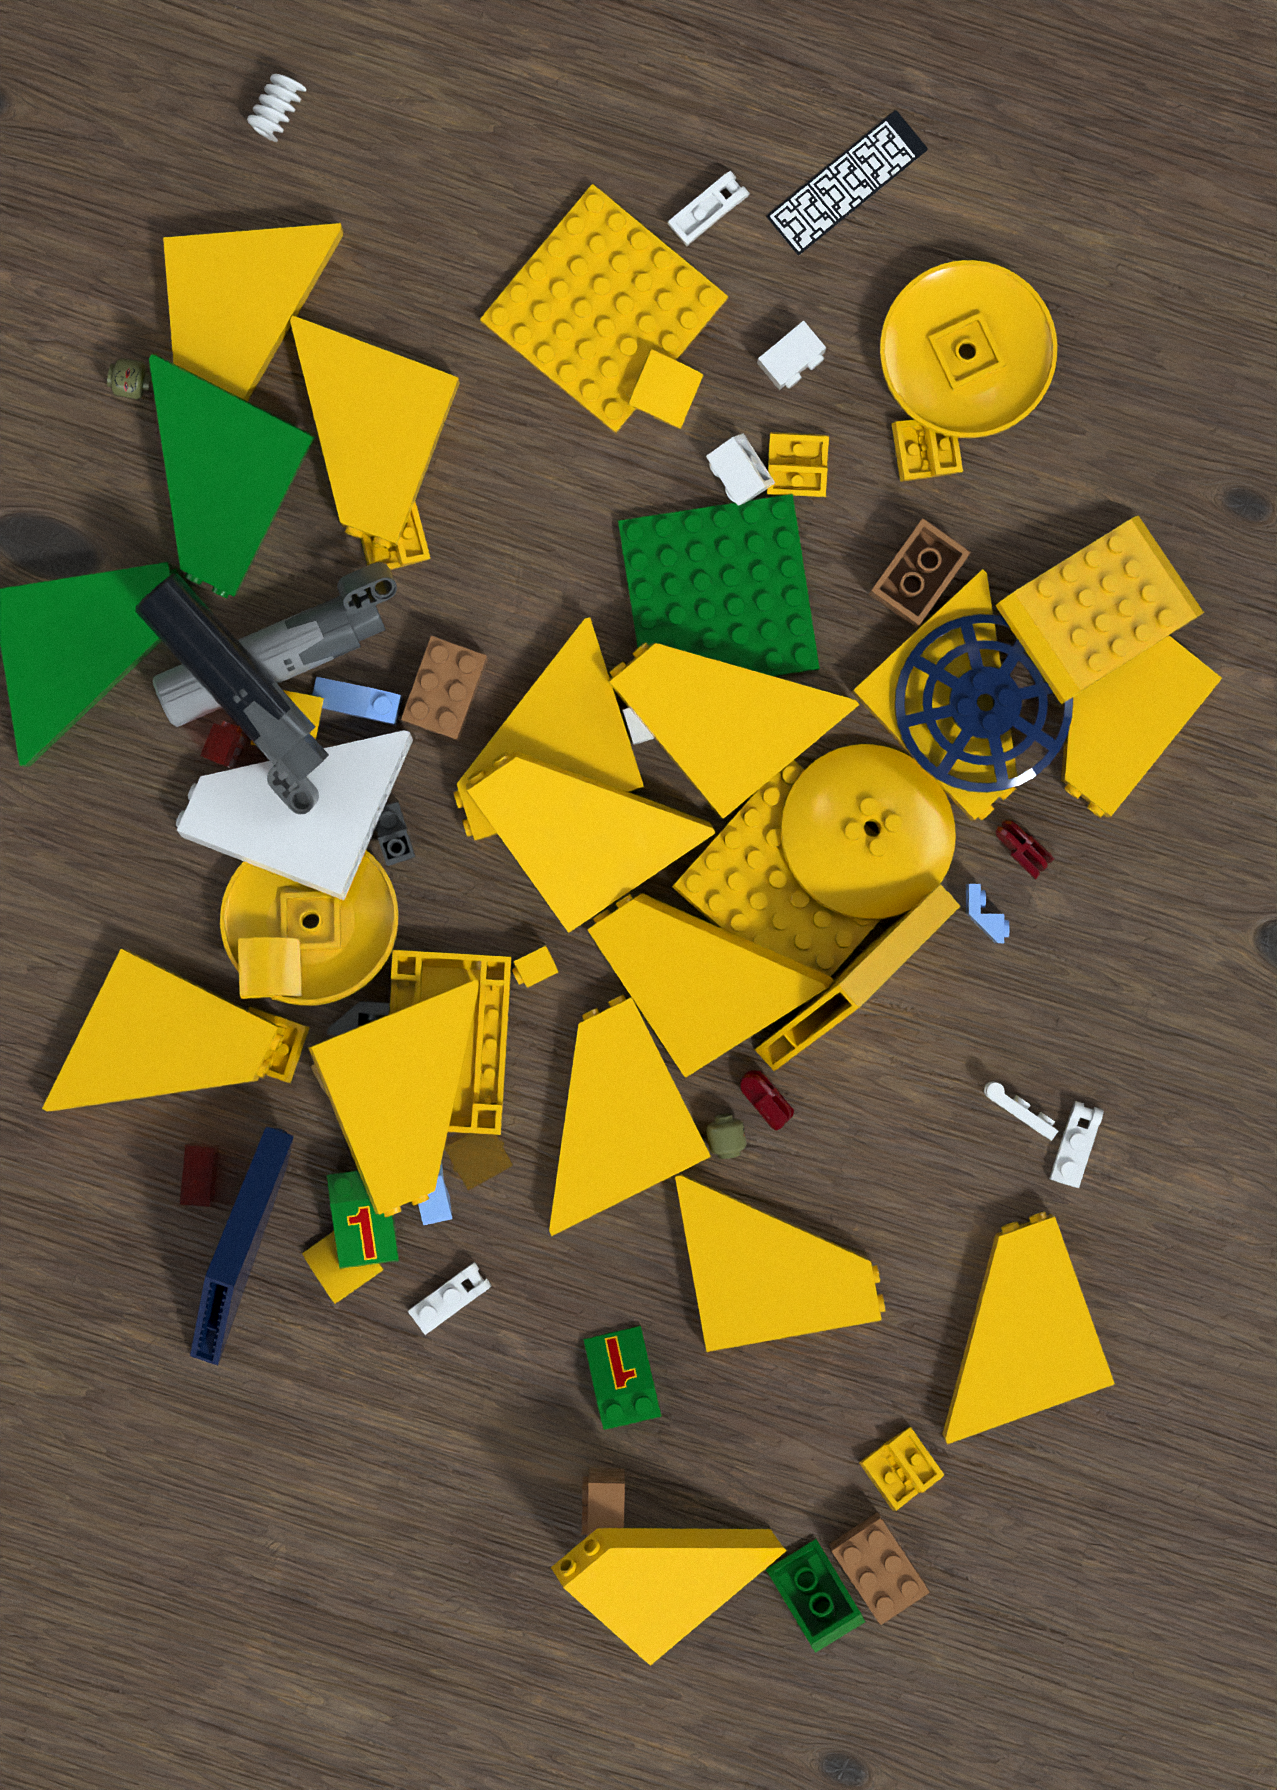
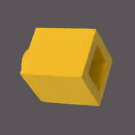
[512,946,559,988]

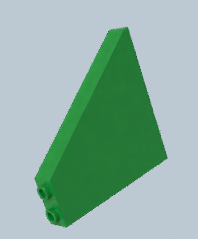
[149,354,315,598]
[0,562,178,767]

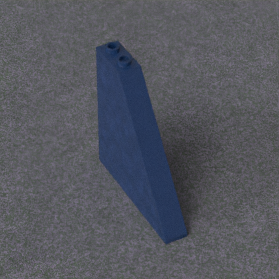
[190,1126,294,1366]

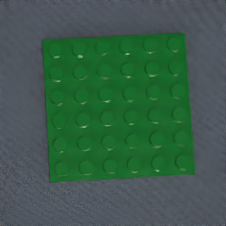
[618,494,820,677]

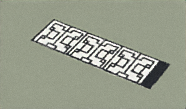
[766,110,928,255]

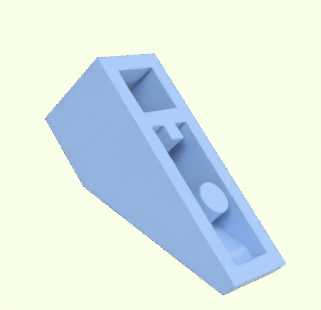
[312,677,403,726]

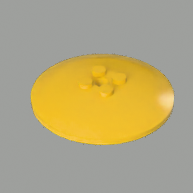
[880,260,1057,438]
[780,744,956,920]
[220,850,399,1006]

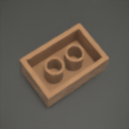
[869,518,971,628]
[401,636,488,742]
[581,1468,625,1536]
[829,1512,930,1625]

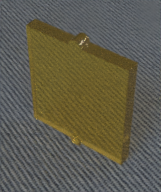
[444,1133,513,1191]

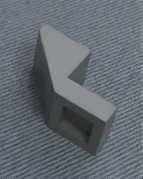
[376,802,415,866]
[327,1001,390,1037]

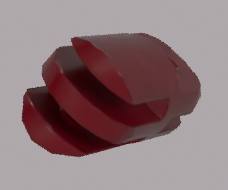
[996,820,1055,880]
[740,1070,794,1131]

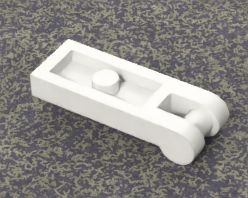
[668,171,750,247]
[984,1081,1058,1141]
[1049,1101,1104,1188]
[408,1262,492,1335]

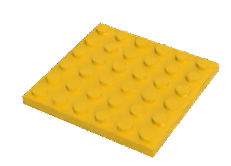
[480,184,729,434]
[672,760,881,1005]

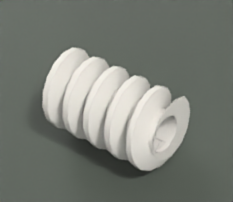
[247,74,307,142]

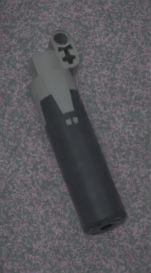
[135,574,329,815]

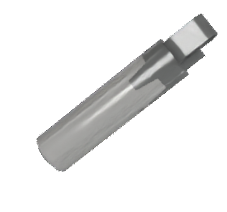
[153,562,397,727]

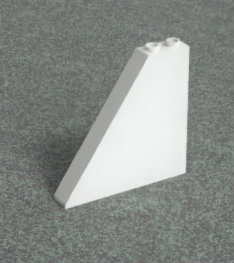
[176,730,413,900]

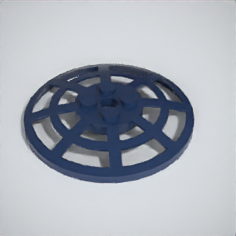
[894,614,1073,793]

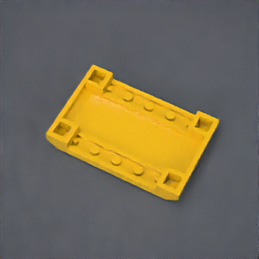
[996,515,1204,704]
[389,950,512,1135]

